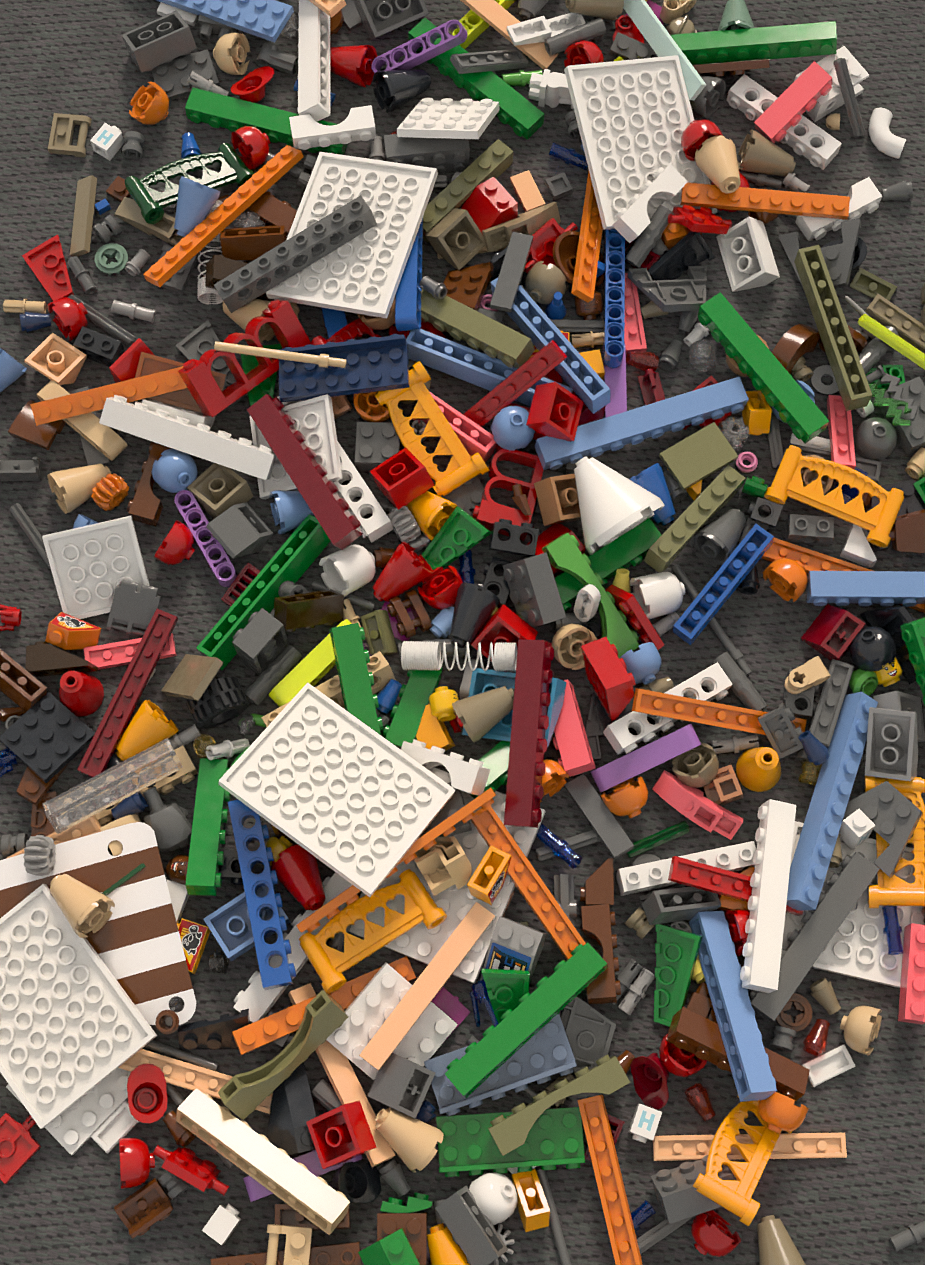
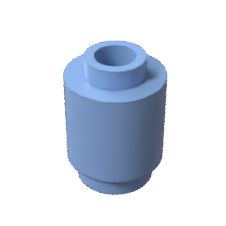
[430,606,454,638]

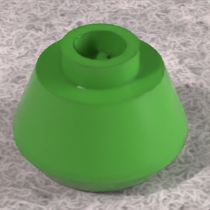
[849,669,878,696]

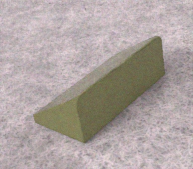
[850,268,897,301]
[361,610,398,656]

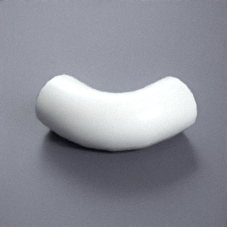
[868,108,906,159]

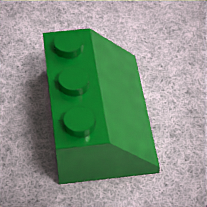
[358,1228,421,1265]

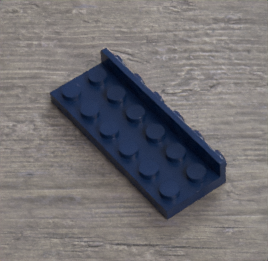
[278,334,410,402]

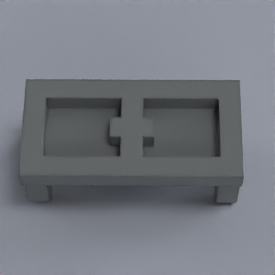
[0,457,41,481]

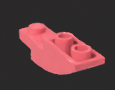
[652,770,743,840]

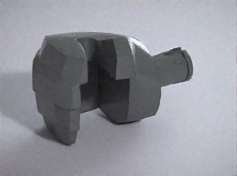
[142,786,192,852]

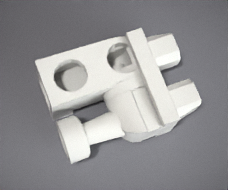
[528,69,574,110]

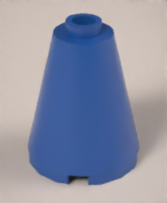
[629,463,676,526]

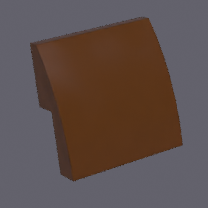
[8,400,66,450]

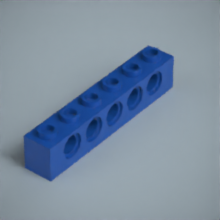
[673,524,774,646]

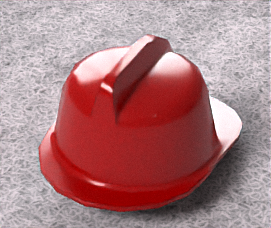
[231,66,274,103]
[127,1063,167,1123]

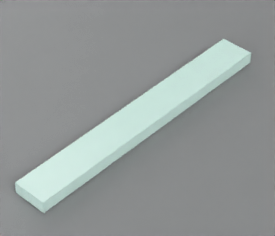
[623,0,706,101]

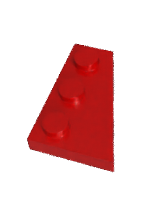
[22,234,74,301]
[605,584,664,650]

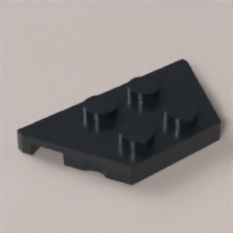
[860,606,916,684]

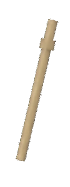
[214,341,346,368]

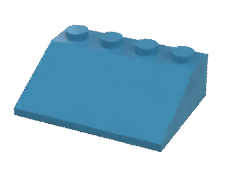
[462,668,567,747]

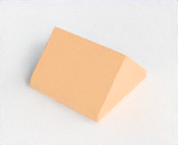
[25,333,87,385]

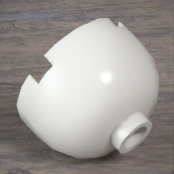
[469,1172,518,1225]

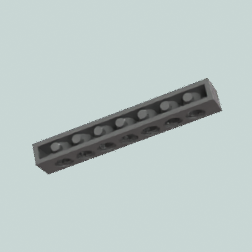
[214,195,377,313]

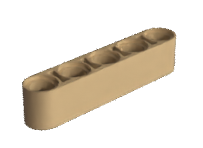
[36,380,128,461]

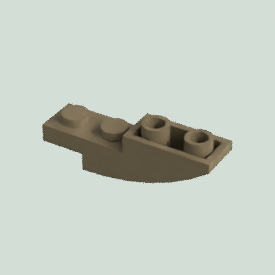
[114,197,184,246]
[482,202,561,252]

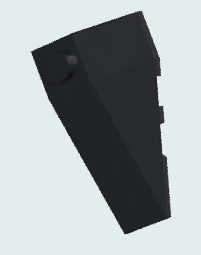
[266,1062,316,1155]

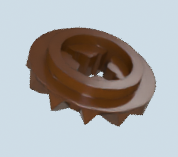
[776,993,812,1031]

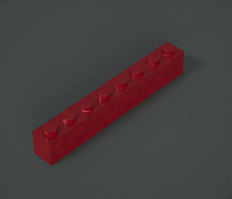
[247,394,363,550]
[504,640,554,828]

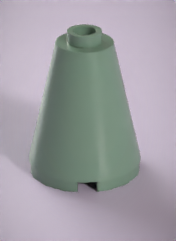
[718,0,755,31]

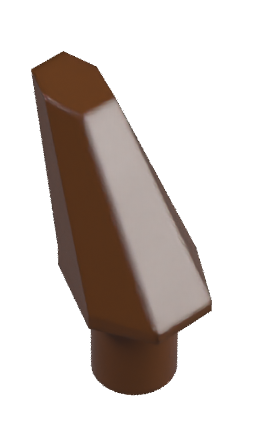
[512,484,532,516]
[0,707,26,722]

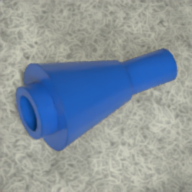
[545,292,566,320]

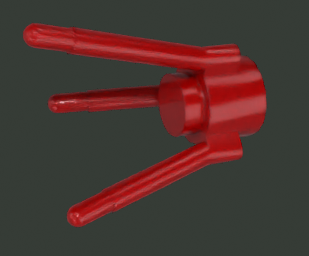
[0,604,22,631]

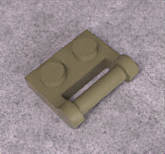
[48,113,92,157]

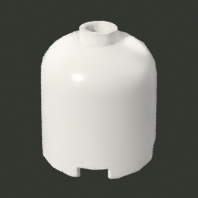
[319,544,375,597]
[630,572,685,619]

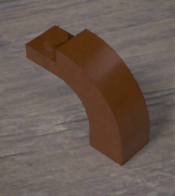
[772,324,820,374]

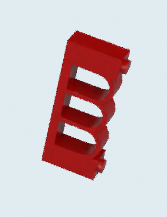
[178,299,312,417]
[472,403,545,541]

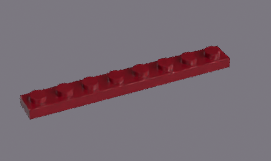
[77,609,178,781]

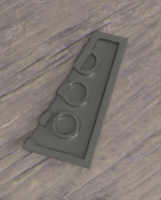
[175,320,247,407]

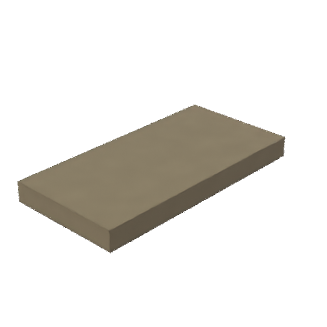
[161,654,223,701]

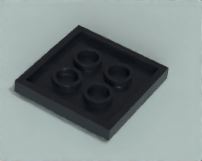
[0,692,95,783]

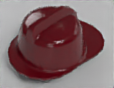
[630,1053,669,1110]

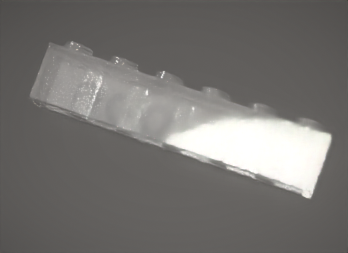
[43,738,183,834]

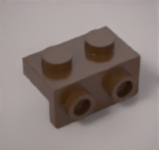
[114,1178,174,1239]

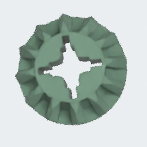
[95,243,129,275]

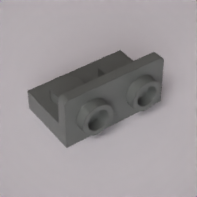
[758,703,803,759]

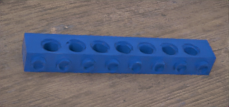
[228,800,296,990]

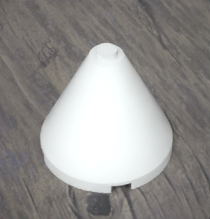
[574,456,665,555]

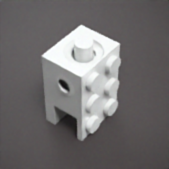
[794,46,869,122]

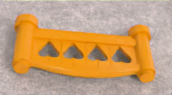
[375,361,490,497]
[764,445,904,548]
[864,776,925,908]
[299,869,447,994]
[693,1095,792,1226]

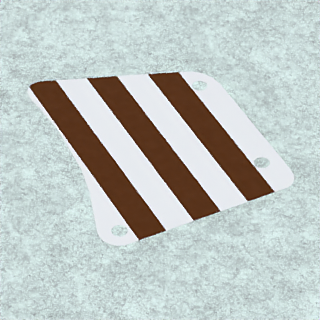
[0,822,196,1026]

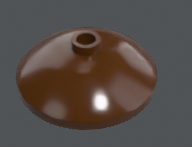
[553,231,604,288]

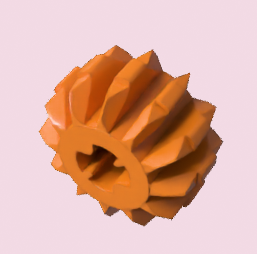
[91,473,129,511]

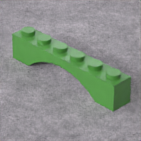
[542,533,639,658]

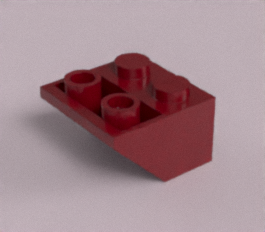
[801,604,866,661]

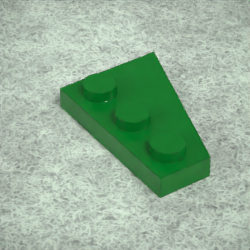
[482,969,530,1025]

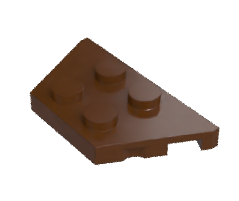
[692,59,769,77]
[444,262,491,311]

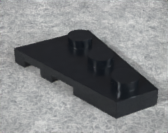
[648,231,716,281]
[178,1009,250,1050]

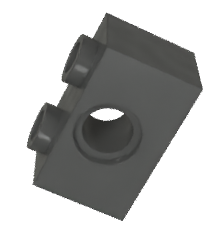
[785,514,834,546]

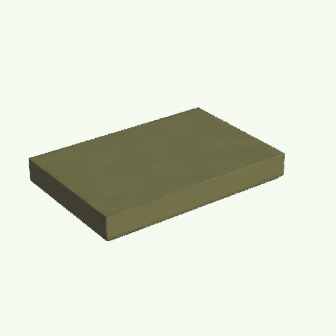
[659,422,738,491]

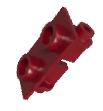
[637,369,665,405]

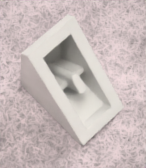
[840,524,877,568]

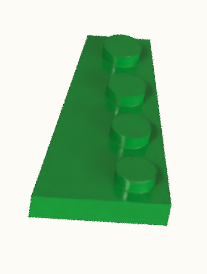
[654,924,703,1027]

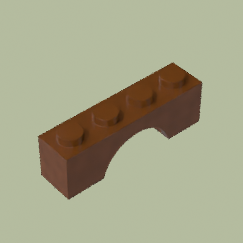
[127,442,171,527]
[581,904,621,1004]

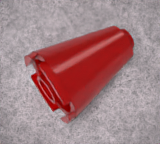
[330,45,377,87]
[373,541,433,602]
[59,671,104,716]
[271,844,326,911]

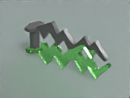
[866,365,918,425]

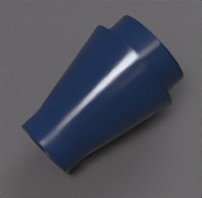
[20,312,51,333]
[798,730,829,765]
[111,791,148,820]

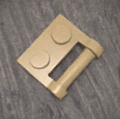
[266,1224,313,1265]

